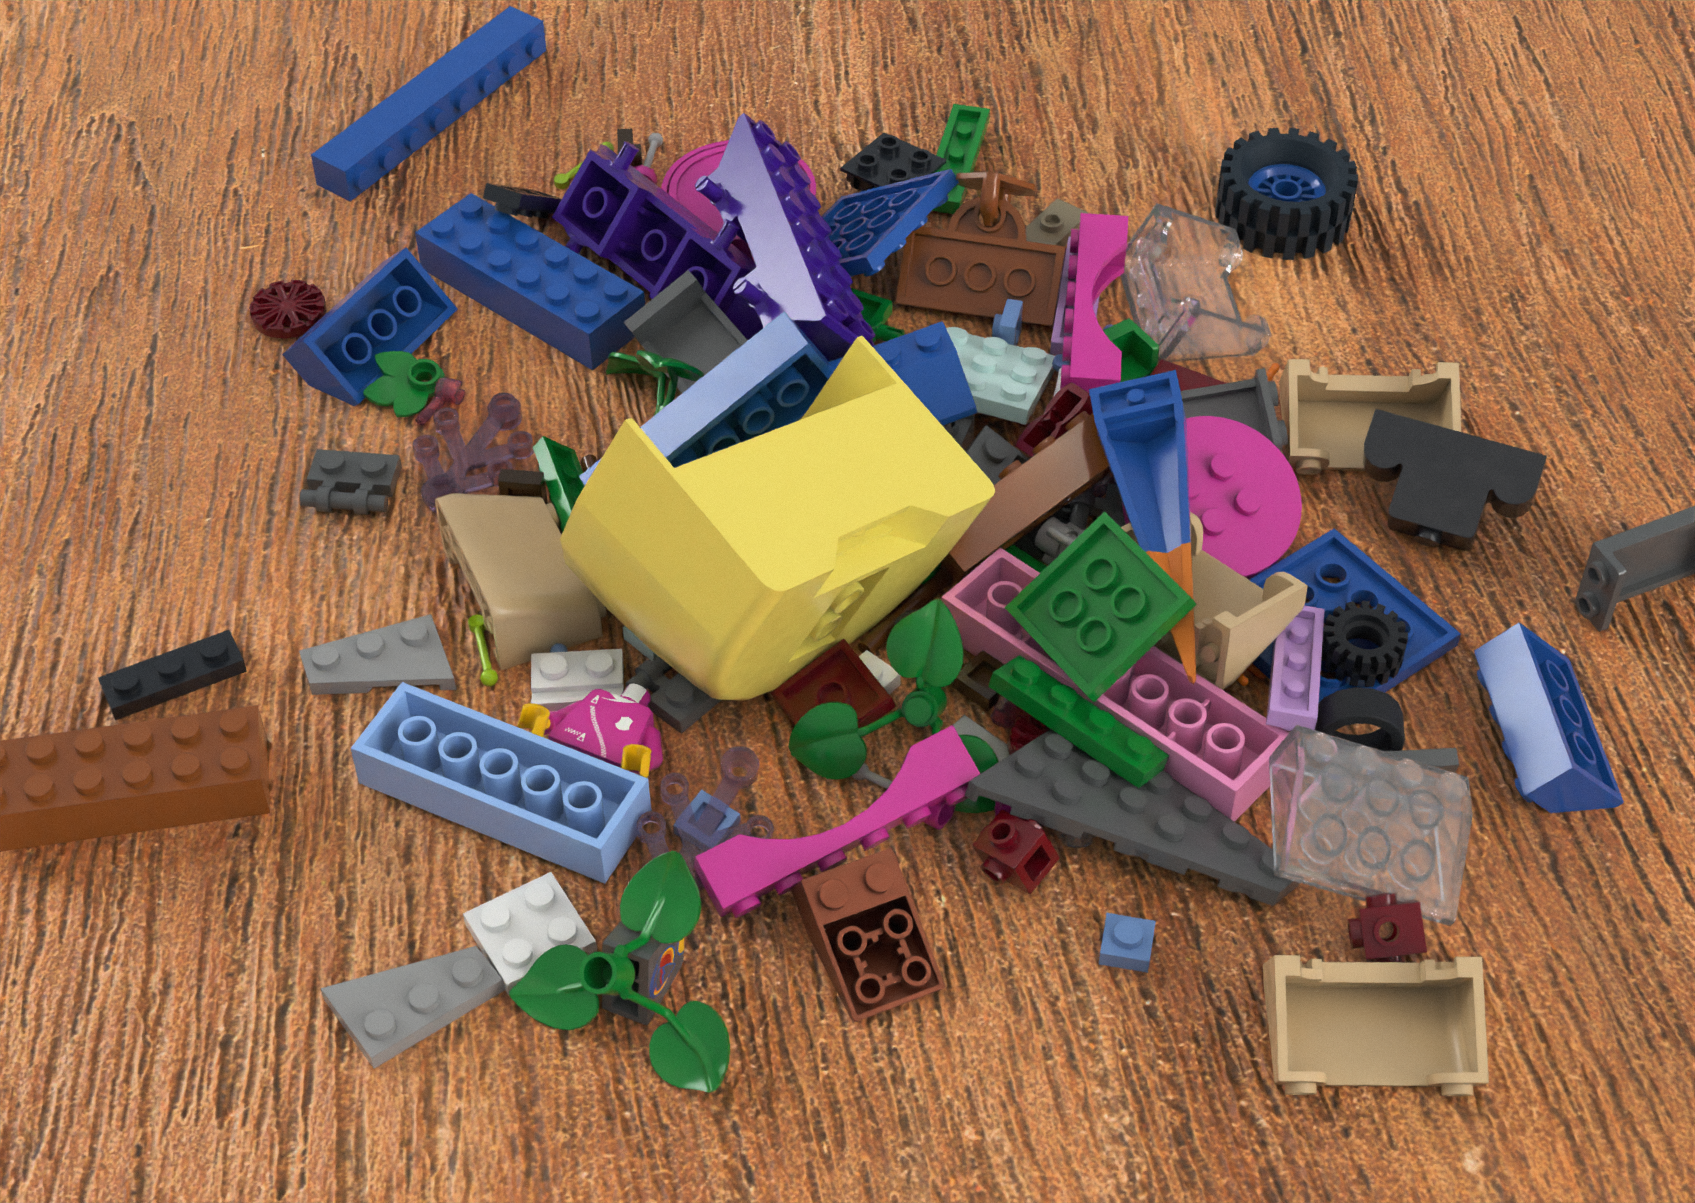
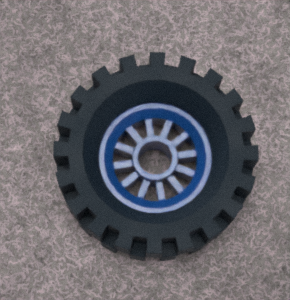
[1215,128,1358,260]

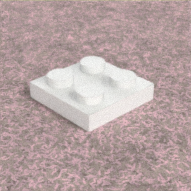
[463,872,597,996]

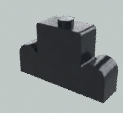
[1363,409,1547,551]

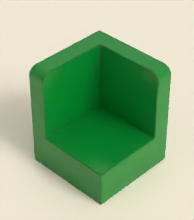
[1103,318,1159,382]

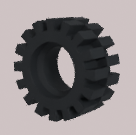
[1321,601,1408,687]

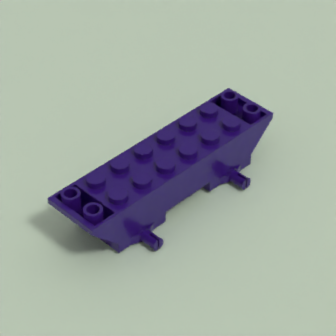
[695,113,875,361]
[552,141,763,340]

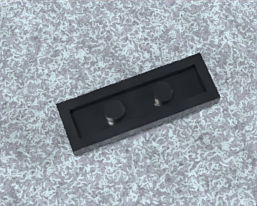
[483,183,562,219]
[98,630,247,720]

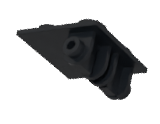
[840,133,946,191]

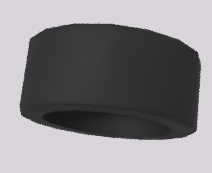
[1313,687,1405,763]

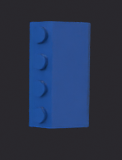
[282,247,458,406]
[829,321,977,426]
[1474,623,1624,813]

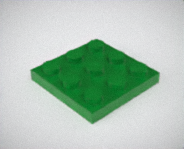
[1004,511,1197,702]

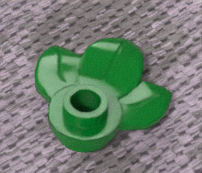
[363,351,445,417]

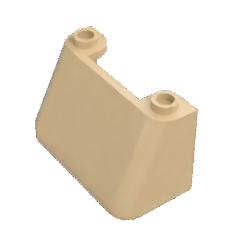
[1279,359,1461,475]
[435,493,606,671]
[1121,511,1308,690]
[1263,955,1489,1096]

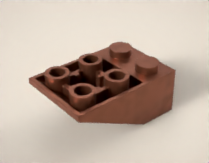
[791,847,946,1023]

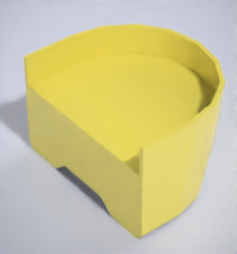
[560,336,995,701]

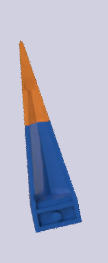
[1089,370,1196,685]

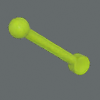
[554,141,614,189]
[468,615,498,687]

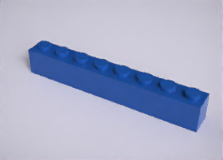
[311,6,546,202]

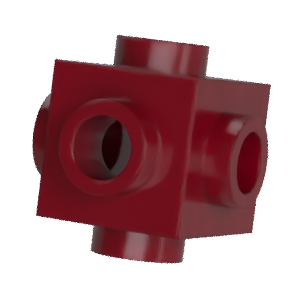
[972,809,1060,895]
[1347,893,1427,963]

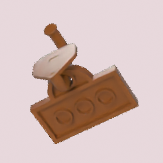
[895,172,1066,328]

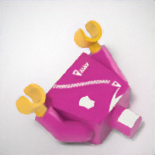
[517,683,663,778]

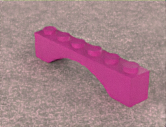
[1060,213,1128,393]
[693,725,980,918]

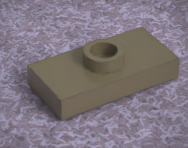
[1026,198,1088,246]

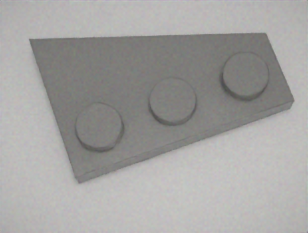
[299,614,456,695]
[320,946,505,1069]

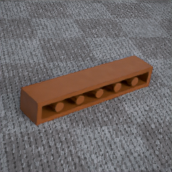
[941,411,1111,583]

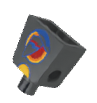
[602,921,684,1026]

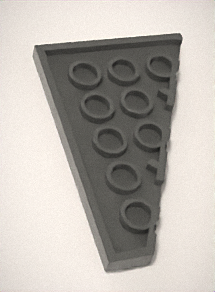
[965,729,1305,906]

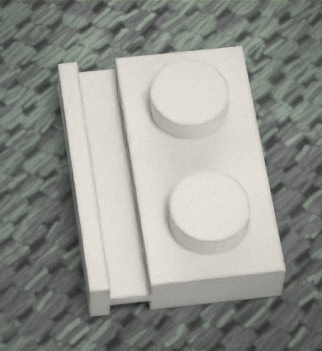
[531,649,624,711]

